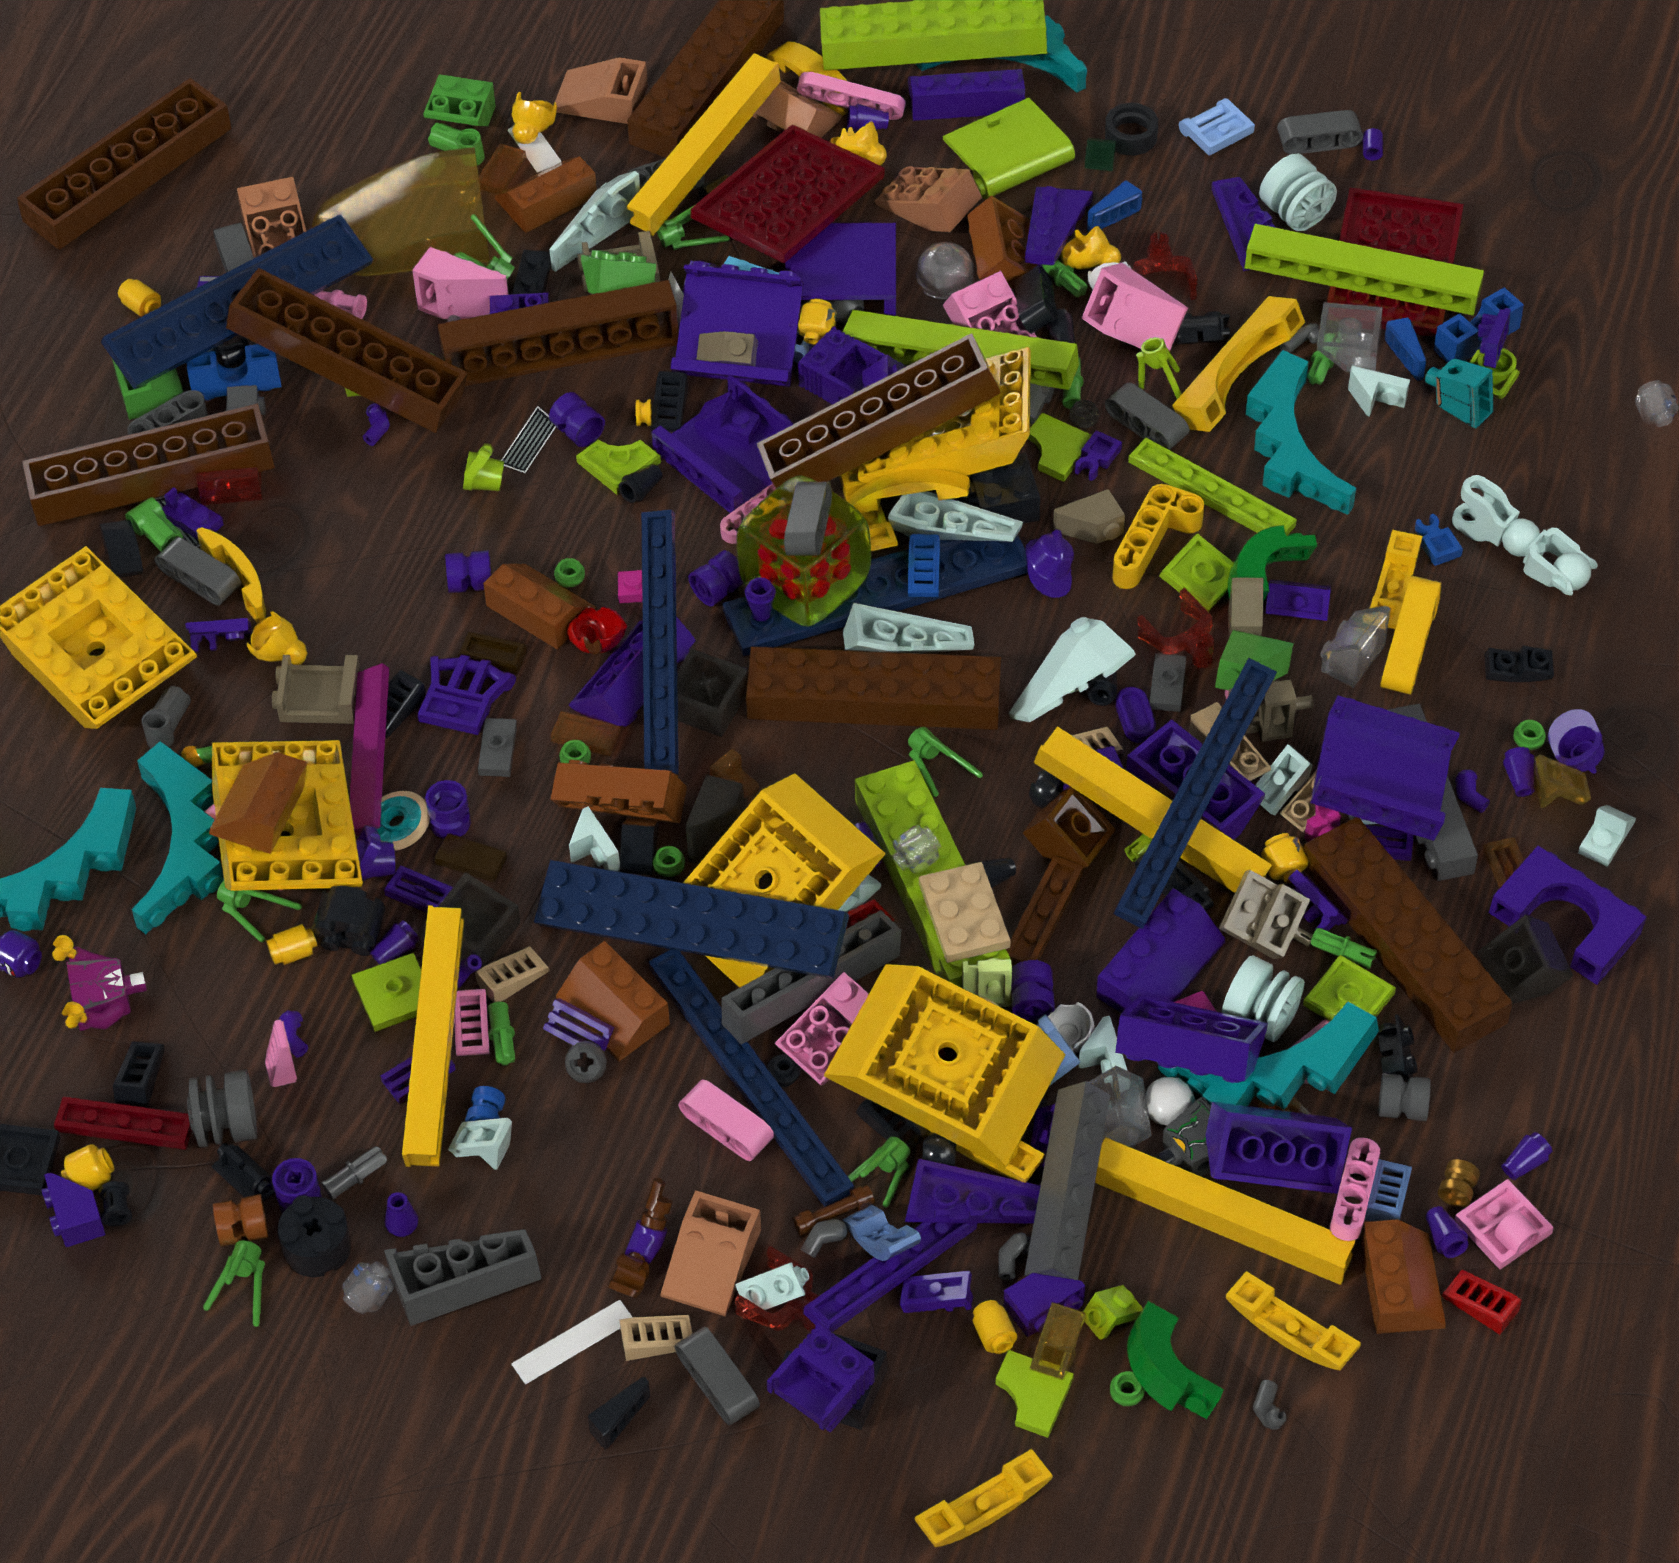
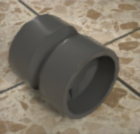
[1378,1073,1430,1122]

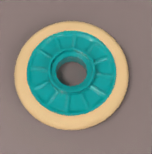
[377,791,430,851]

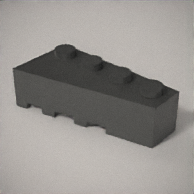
[384,1229,541,1326]

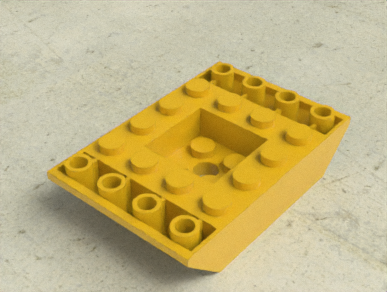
[858,347,1031,484]
[0,546,197,729]
[212,740,363,891]
[683,773,886,988]
[824,964,1065,1168]

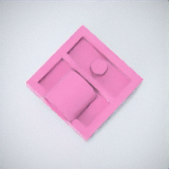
[1455,1179,1554,1270]

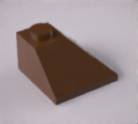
[1022,786,1116,868]

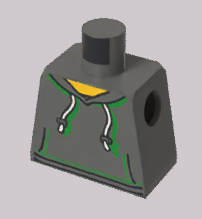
[1155,1097,1211,1176]

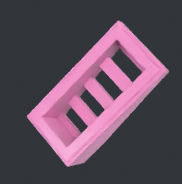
[454,989,490,1056]
[265,1019,297,1087]

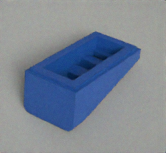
[1087,180,1142,232]
[1385,317,1426,381]
[908,534,940,597]

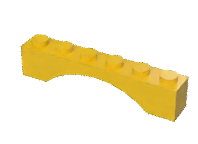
[1172,296,1305,432]

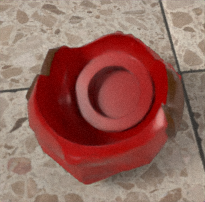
[567,606,627,655]

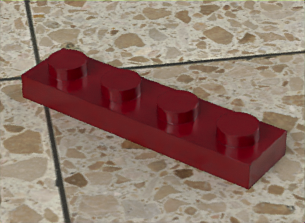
[54,1096,192,1150]

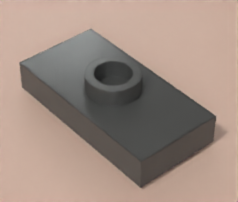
[1150,653,1186,712]
[478,718,517,777]

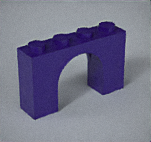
[1489,846,1647,985]

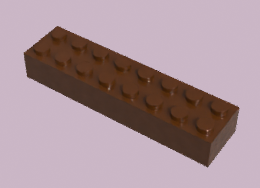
[627,0,784,158]
[17,78,232,250]
[226,268,468,433]
[437,280,678,386]
[757,333,1001,503]
[22,403,275,526]
[746,647,1001,730]
[1304,817,1513,1053]

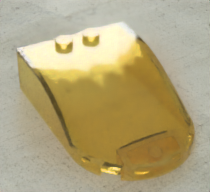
[312,147,489,276]

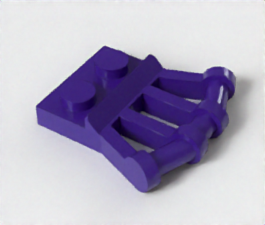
[418,655,516,735]

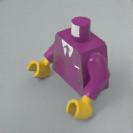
[52,935,147,1031]

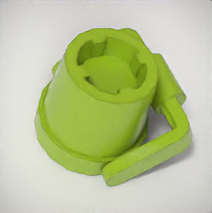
[1469,348,1520,399]
[463,443,504,491]

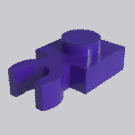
[1075,430,1122,481]

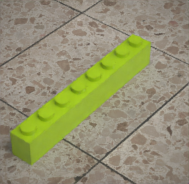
[1245,224,1484,316]
[843,310,1079,390]

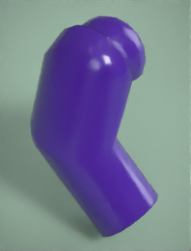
[363,403,390,446]
[1455,770,1490,813]
[457,954,482,989]
[279,1010,308,1058]

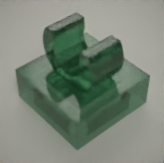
[1084,138,1116,171]

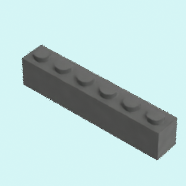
[1388,703,1478,881]
[722,910,901,1045]
[1024,1081,1110,1280]

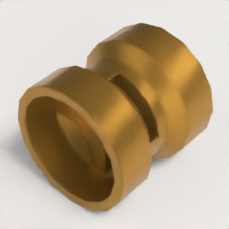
[1438,1159,1480,1207]

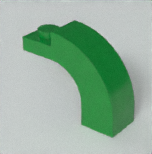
[1228,525,1317,601]
[1127,1301,1224,1419]

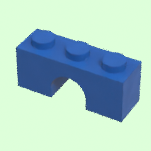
[1434,287,1524,363]
[186,344,281,400]

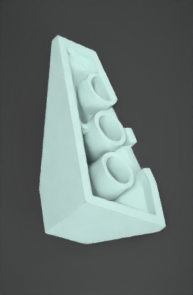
[549,171,640,272]
[888,491,1023,542]
[843,603,975,654]
[1008,617,1136,722]

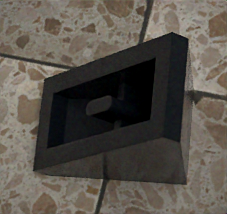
[620,817,660,875]

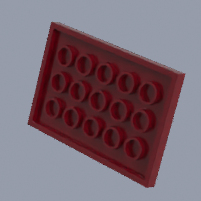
[690,124,885,263]
[1324,187,1464,337]

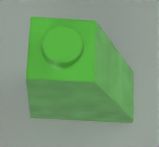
[1215,630,1294,691]

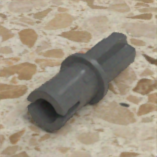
[321,1146,387,1200]

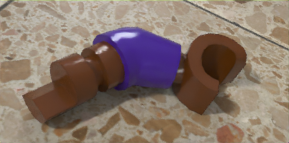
[608,1178,673,1298]

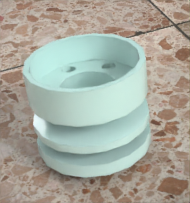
[1259,153,1337,231]
[1222,955,1305,1042]

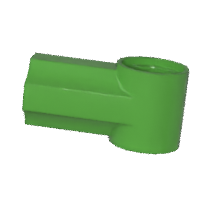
[428,122,485,167]
[125,497,183,551]

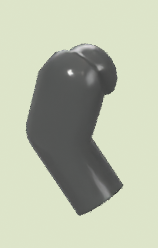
[1279,323,1324,353]
[800,1219,847,1258]
[998,1233,1031,1280]
[1253,1380,1287,1430]

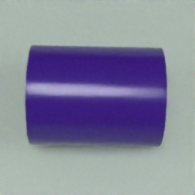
[1363,128,1383,161]

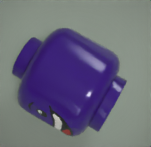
[0,930,42,978]

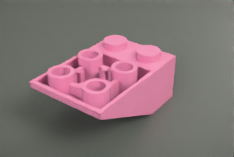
[412,247,508,319]
[1082,263,1188,352]
[943,271,1037,337]
[775,972,869,1086]

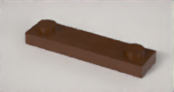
[1006,855,1084,965]

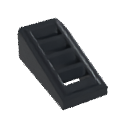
[651,371,688,432]
[385,670,426,738]
[113,1041,165,1108]
[856,1099,930,1151]
[588,1376,650,1450]

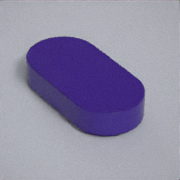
[1116,687,1156,743]

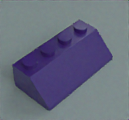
[908,69,1025,121]
[569,616,696,728]
[1126,719,1265,840]
[1096,888,1225,1013]
[1115,995,1268,1083]
[1205,1102,1352,1194]

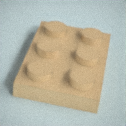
[919,862,1011,963]

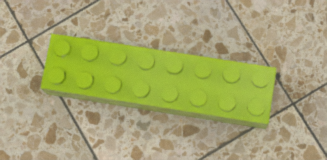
[820,0,1047,70]
[855,760,1010,988]

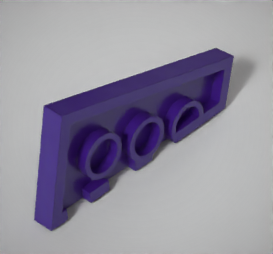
[1211,177,1276,271]
[1025,186,1093,265]
[905,1159,1040,1223]

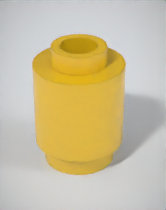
[118,279,161,317]
[266,924,317,965]
[973,1300,1017,1354]

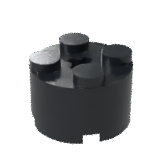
[312,886,386,956]
[278,1195,351,1277]

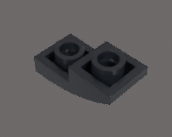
[100,520,143,578]
[1484,645,1554,682]

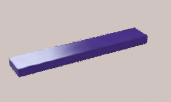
[803,1222,977,1332]

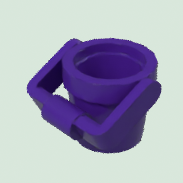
[356,825,395,881]

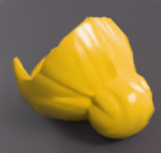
[511,92,557,144]
[829,121,887,166]
[1060,226,1121,270]
[247,611,308,665]

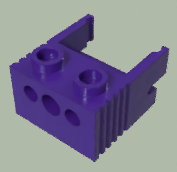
[798,327,886,404]
[767,1323,875,1433]

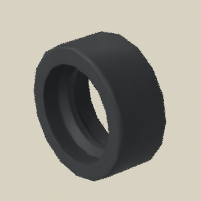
[1105,103,1159,156]

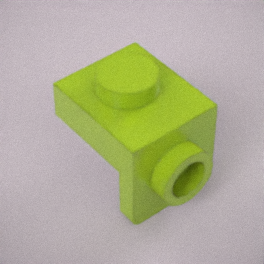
[1081,1285,1143,1340]

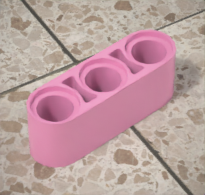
[678,1079,774,1161]

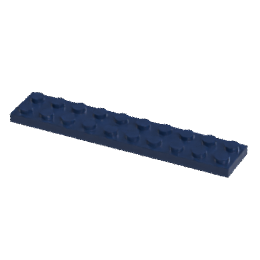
[101,214,374,390]
[723,534,1028,656]
[534,860,849,979]

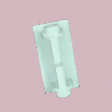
[735,1262,809,1316]

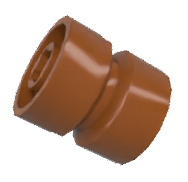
[213,1194,269,1247]

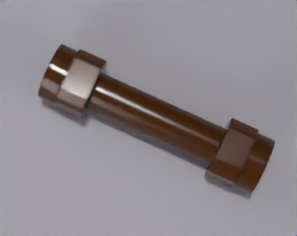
[792,1185,875,1236]

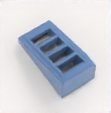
[1365,1159,1412,1221]

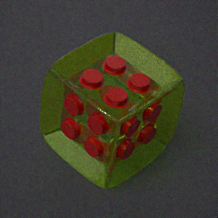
[736,475,871,627]

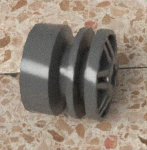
[187,1069,258,1148]

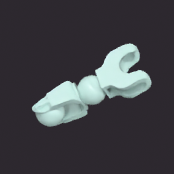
[1452,475,1598,596]

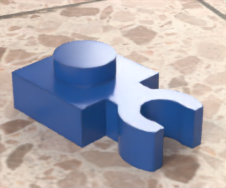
[1415,514,1463,566]

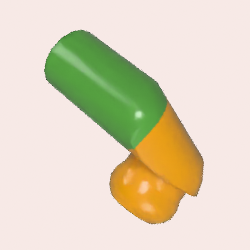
[181,746,212,767]

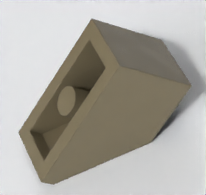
[696,331,758,366]
[1053,489,1125,544]
[1228,578,1263,638]

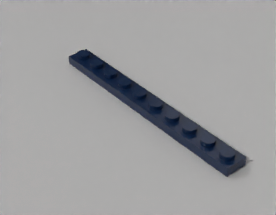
[641,509,679,778]
[1113,658,1277,929]
[648,949,854,1207]

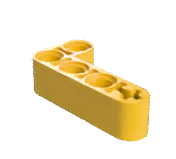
[1112,484,1204,589]
[1380,575,1442,695]

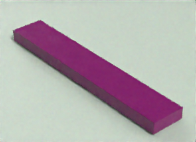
[350,663,389,837]

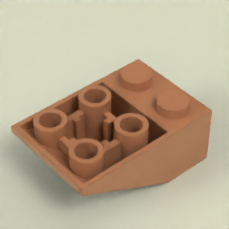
[553,57,648,124]
[874,166,982,232]
[237,177,306,258]
[660,1190,761,1317]

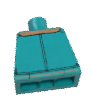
[1425,359,1494,429]

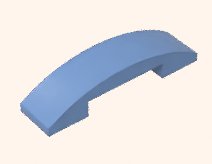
[842,1205,921,1261]

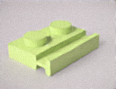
[962,958,1012,1007]

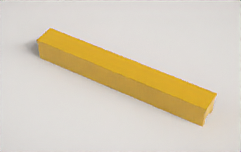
[627,53,781,236]
[1034,726,1272,893]
[402,905,464,1167]
[1095,1137,1356,1285]

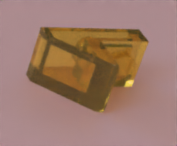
[1535,755,1591,808]
[1030,1302,1086,1380]

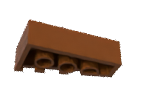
[550,760,687,823]

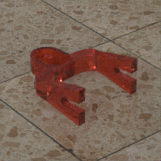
[1133,232,1198,300]
[1137,588,1214,668]
[735,1246,819,1331]

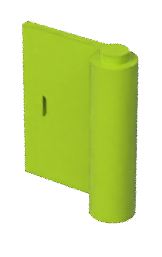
[943,98,1075,199]

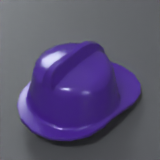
[1026,529,1074,598]
[1548,709,1605,774]

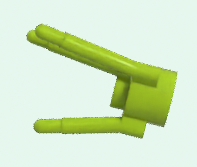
[1136,337,1182,399]

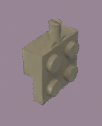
[1228,680,1314,742]
[1219,870,1313,959]

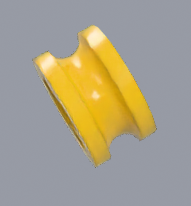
[636,399,652,426]

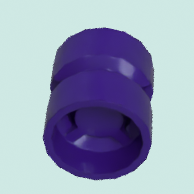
[549,392,605,447]
[445,550,491,593]
[688,550,747,607]
[425,780,471,839]
[1011,960,1055,1022]
[272,1158,322,1214]

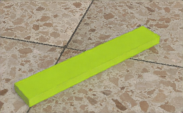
[1129,438,1297,536]

